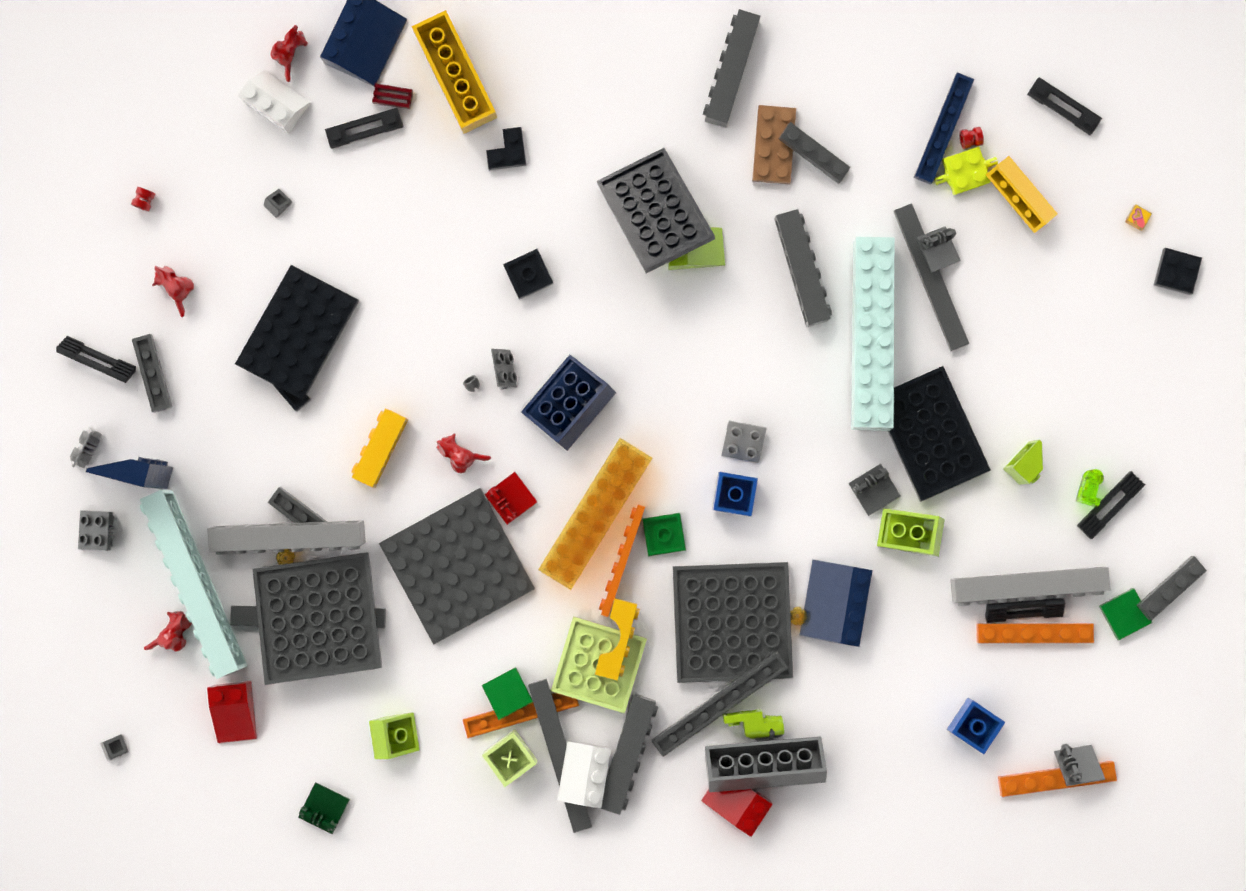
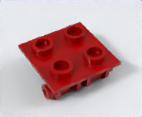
[484,472,538,525]

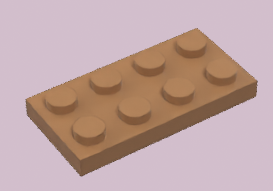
[752,105,796,184]

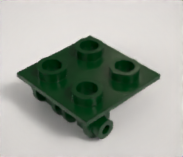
[298,782,350,834]

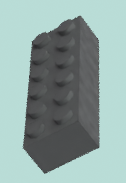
[705,736,827,792]

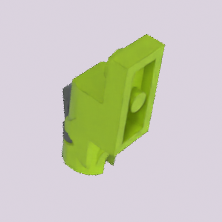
[723,709,785,742]

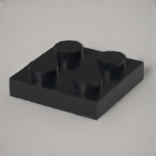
[1153,247,1202,295]
[503,249,554,300]

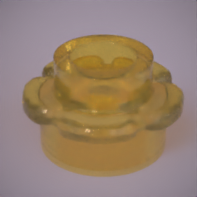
[276,549,295,565]
[790,607,807,625]

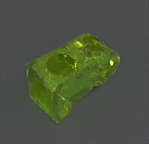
[1075,469,1104,507]

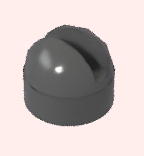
[463,375,480,392]

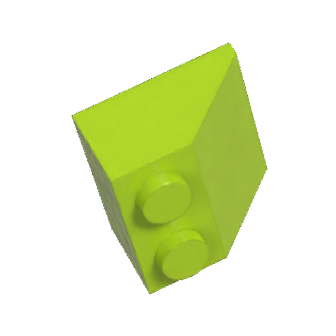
[1003,440,1043,485]
[369,712,420,759]

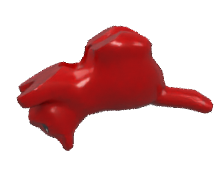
[270,25,308,82]
[152,266,194,317]
[436,433,491,473]
[144,611,192,652]

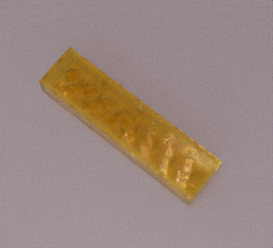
[538,438,653,590]

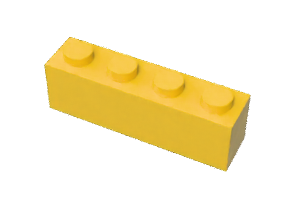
[986,156,1058,233]
[351,408,409,488]

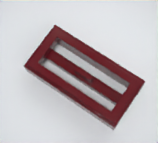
[372,83,413,109]

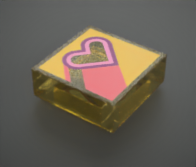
[1125,204,1152,231]

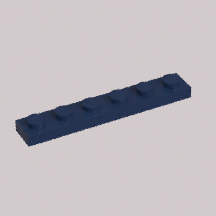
[913,72,975,185]

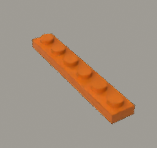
[599,505,645,617]
[976,623,1094,643]
[998,761,1117,797]

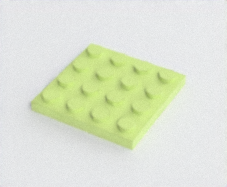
[551,616,647,713]

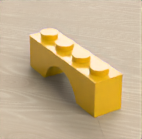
[595,598,640,680]

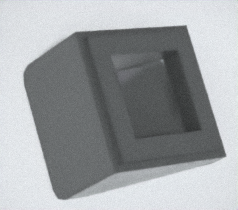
[263,189,292,218]
[100,734,129,761]

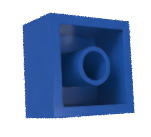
[712,472,758,517]
[946,698,1005,754]

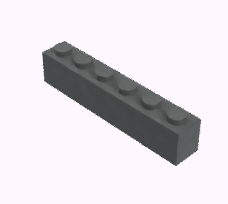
[702,9,761,128]
[774,209,832,327]
[600,694,658,815]

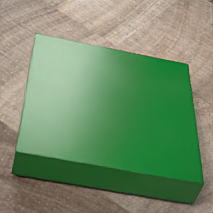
[642,513,686,557]
[1099,588,1153,640]
[481,667,533,720]

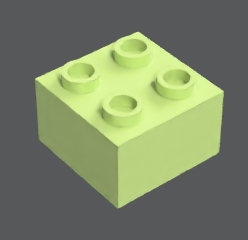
[482,729,538,787]

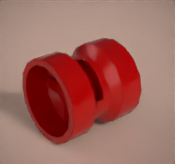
[959,127,984,149]
[131,186,156,212]

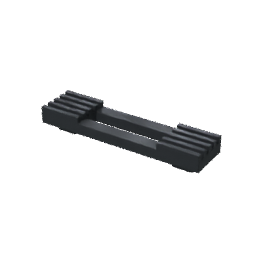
[1027,77,1102,135]
[325,108,404,149]
[56,336,136,383]
[1076,471,1146,539]
[985,598,1066,623]

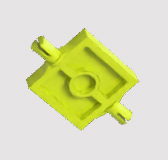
[934,146,998,196]

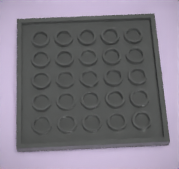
[379,488,535,645]
[252,552,382,685]
[672,562,793,683]

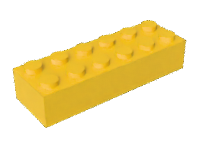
[411,10,497,134]

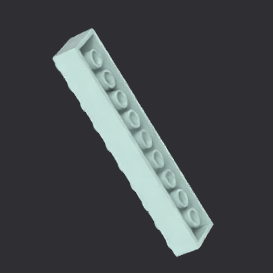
[851,237,895,431]
[140,490,248,679]

